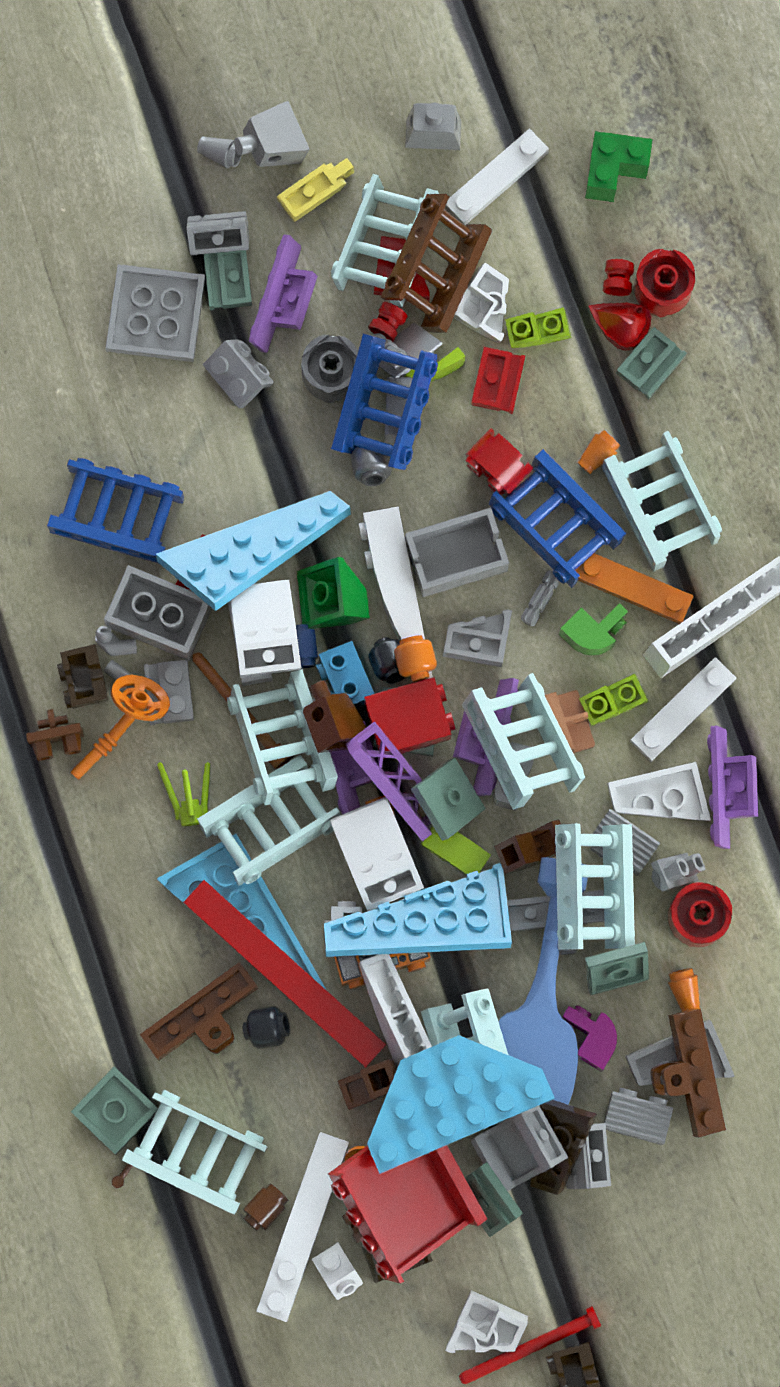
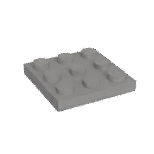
[106,264,206,362]

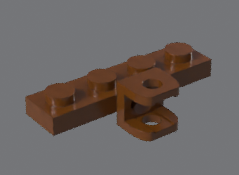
[140,962,258,1061]
[650,1008,726,1138]

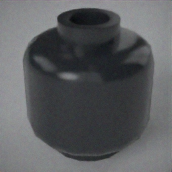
[368,637,406,684]
[242,1006,290,1049]

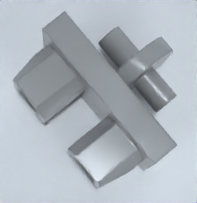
[650,853,705,892]

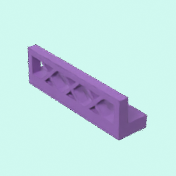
[346,721,432,841]

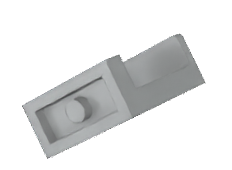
[471,1106,568,1191]

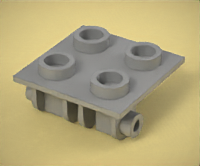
[372,323,442,379]

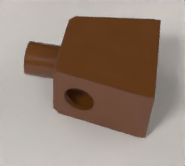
[303,680,367,753]

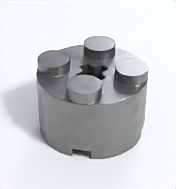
[301,335,358,403]

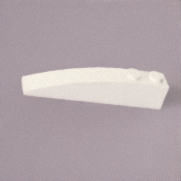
[359,507,432,679]
[643,556,780,678]
[359,954,432,1068]
[256,1132,349,1322]

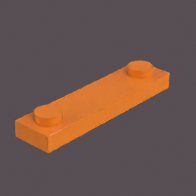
[575,553,694,624]

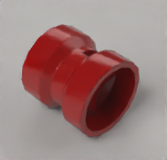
[602,259,635,297]
[368,301,408,342]

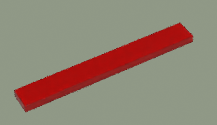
[183,880,386,1068]

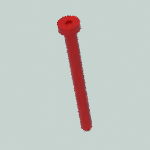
[459,1306,601,1384]

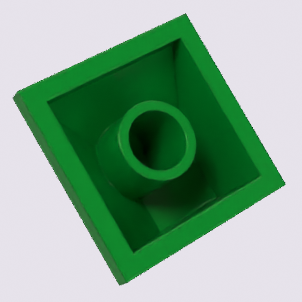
[296,557,370,629]

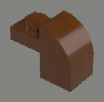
[494,820,561,874]
[338,1059,397,1110]

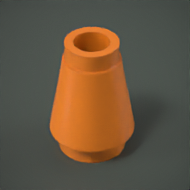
[577,430,620,474]
[668,968,700,1012]

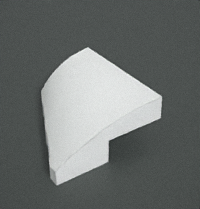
[454,263,509,343]
[445,1290,528,1353]

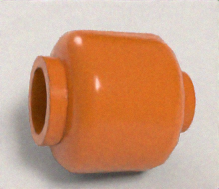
[394,635,437,682]

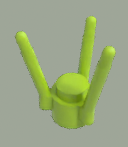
[157,762,211,827]

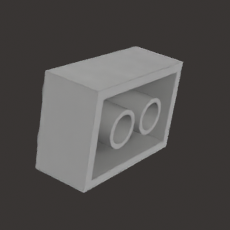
[104,565,213,661]

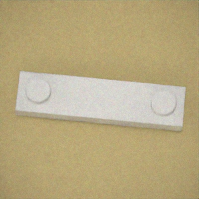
[445,128,549,225]
[630,657,737,762]

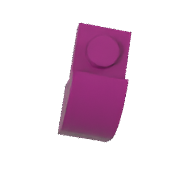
[562,1005,617,1072]

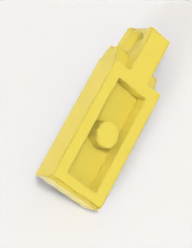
[277,158,354,222]

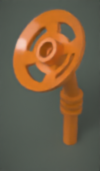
[70,675,170,780]

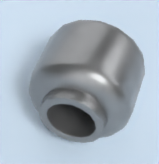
[351,447,392,486]

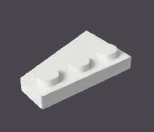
[607,762,711,821]

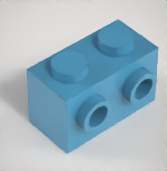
[316,641,374,709]

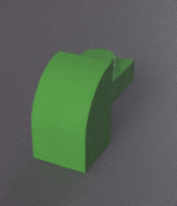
[559,603,628,655]

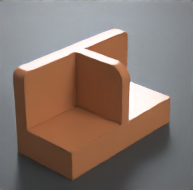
[544,690,595,754]

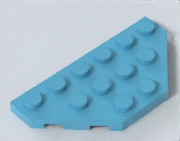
[367,1035,555,1174]

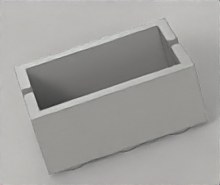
[405,508,509,598]

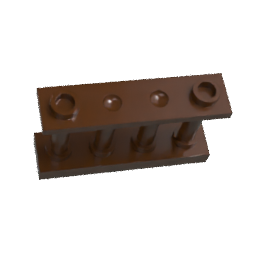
[381,193,492,333]

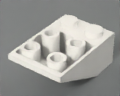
[231,580,301,677]
[330,797,424,912]

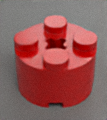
[633,249,695,317]
[465,428,533,496]
[668,882,733,947]

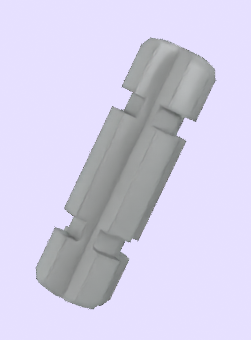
[521,570,560,626]

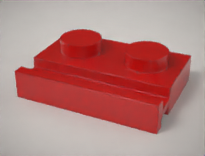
[471,347,526,414]

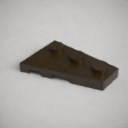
[530,1100,597,1195]

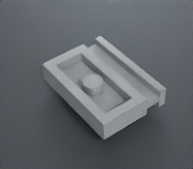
[144,660,194,725]

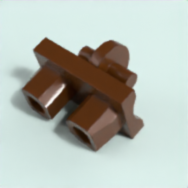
[26,709,84,761]

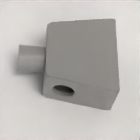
[234,101,310,167]
[405,103,461,150]

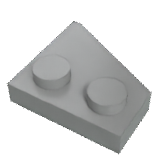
[443,610,512,667]

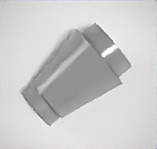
[197,136,242,168]

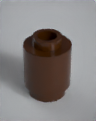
[243,1183,289,1231]

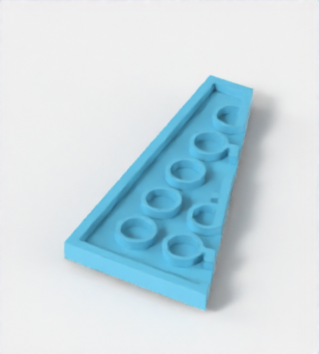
[156,491,351,611]
[157,834,326,989]
[324,863,512,957]

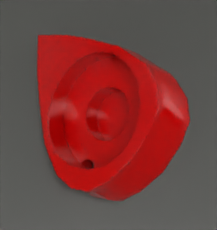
[588,302,652,351]

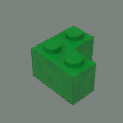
[585,131,653,202]

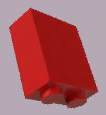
[364,677,455,759]

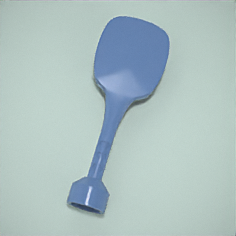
[498,857,588,1104]

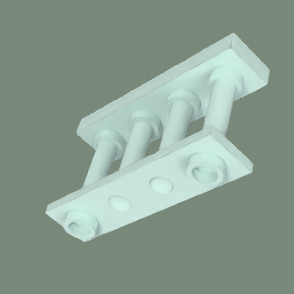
[331,174,439,307]
[602,431,722,572]
[227,670,338,806]
[462,673,585,810]
[197,755,340,886]
[555,823,635,950]
[421,989,508,1055]
[122,1090,267,1215]

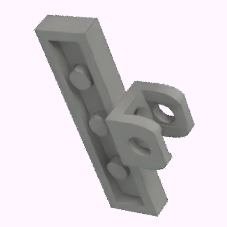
[507,890,604,955]

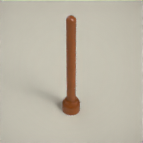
[192,652,294,770]

